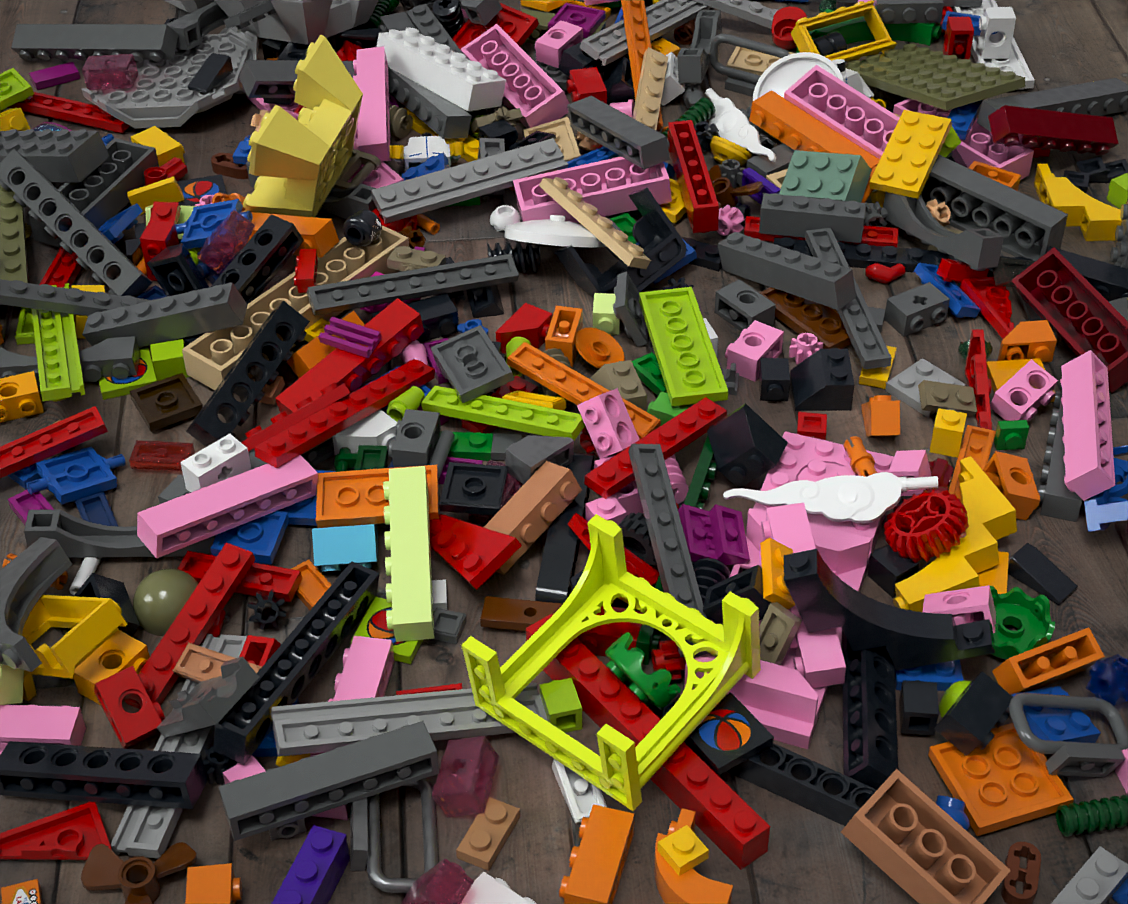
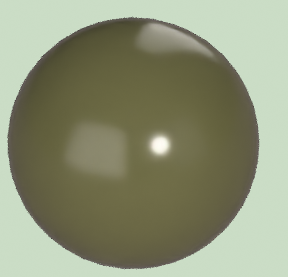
[133,568,199,636]

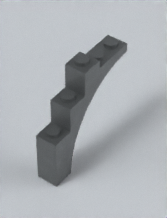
[0,537,72,672]

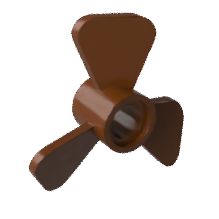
[709,165,764,209]
[81,842,197,904]

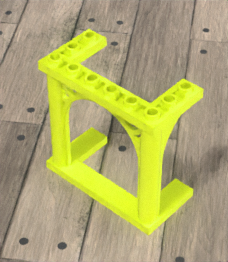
[462,514,761,811]

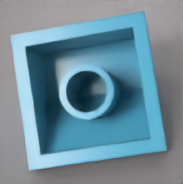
[312,524,378,571]

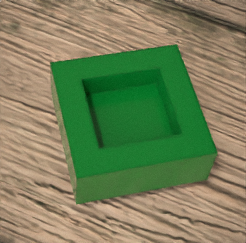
[994,420,1029,450]

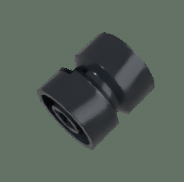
[812,31,847,56]

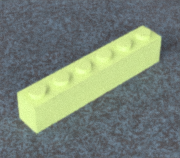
[383,466,435,642]

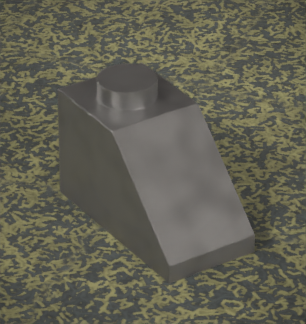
[505,436,574,485]

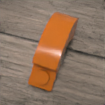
[654,808,733,904]

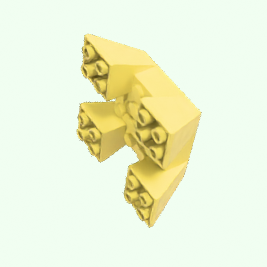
[243,35,363,217]

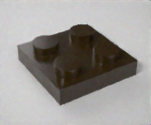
[130,373,203,432]

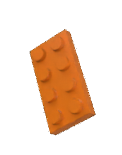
[316,465,439,528]

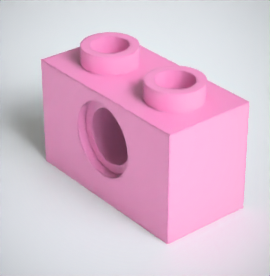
[535,20,583,68]
[725,320,784,382]
[922,585,996,633]

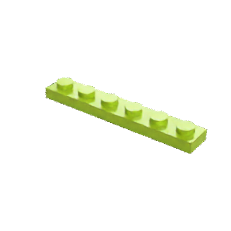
[421,386,585,441]

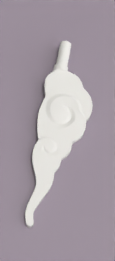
[705,88,776,162]
[723,472,938,524]

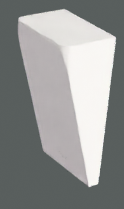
[552,759,607,824]

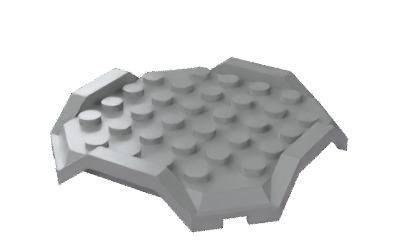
[81,26,259,128]

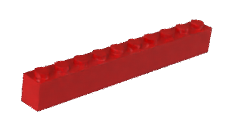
[526,613,770,870]

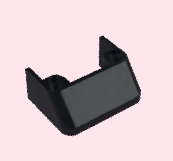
[555,188,686,298]

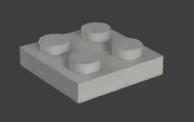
[885,358,966,418]

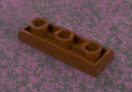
[480,596,563,631]

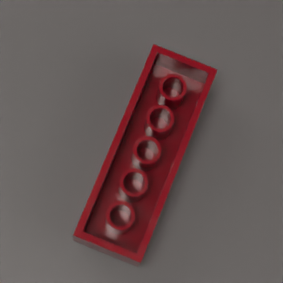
[1011,247,1128,394]

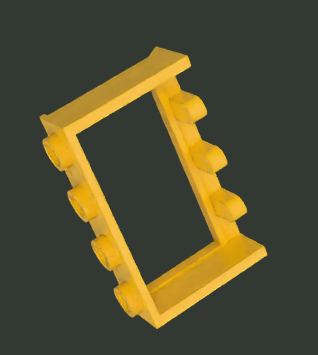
[791,0,897,62]
[22,595,127,679]

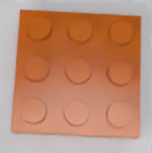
[928,723,1074,836]

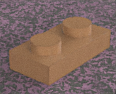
[456,797,520,871]

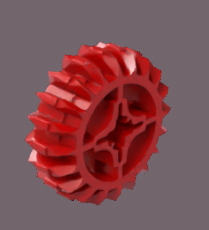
[883,489,969,563]

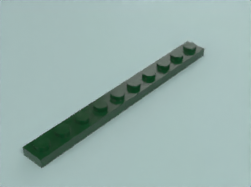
[636,435,718,665]

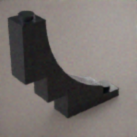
[784,549,995,671]

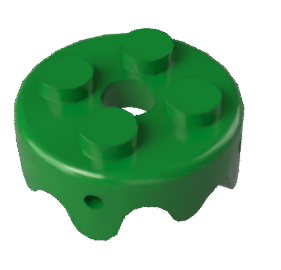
[990,585,1055,660]
[605,632,681,711]

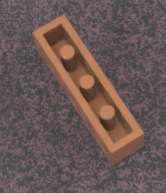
[484,461,582,575]

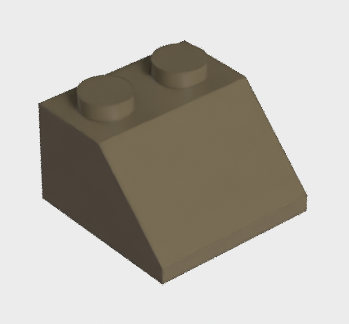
[589,360,647,411]

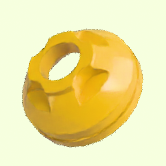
[710,136,752,166]

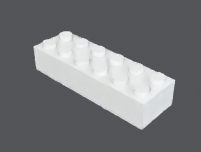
[377,28,506,111]

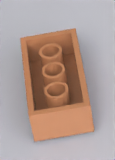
[841,769,1011,904]

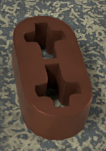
[211,153,249,179]
[1001,841,1041,904]

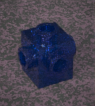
[1086,654,1128,707]

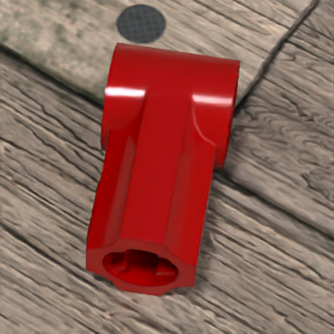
[144,157,188,186]

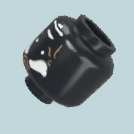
[343,210,382,248]

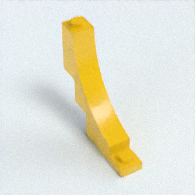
[1034,164,1122,242]
[893,456,1017,612]

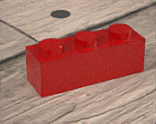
[294,249,318,293]
[937,258,989,284]

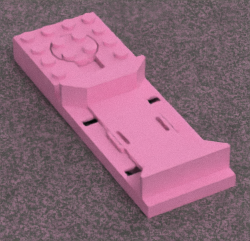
[683,431,894,749]

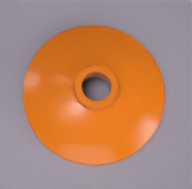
[575,327,625,369]

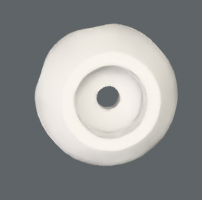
[490,205,521,231]

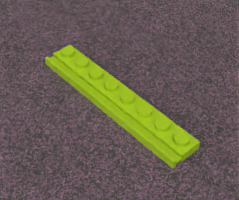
[32,283,85,402]

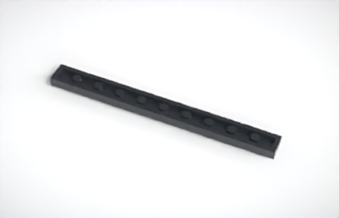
[774,237,1033,281]

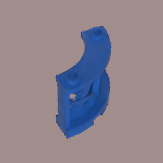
[1084,445,1128,532]

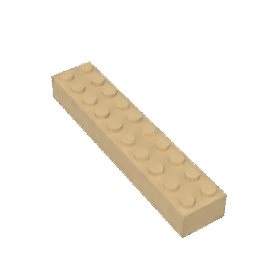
[182,225,409,390]

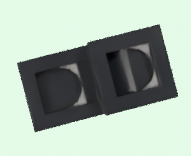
[1076,157,1128,183]
[125,223,145,266]

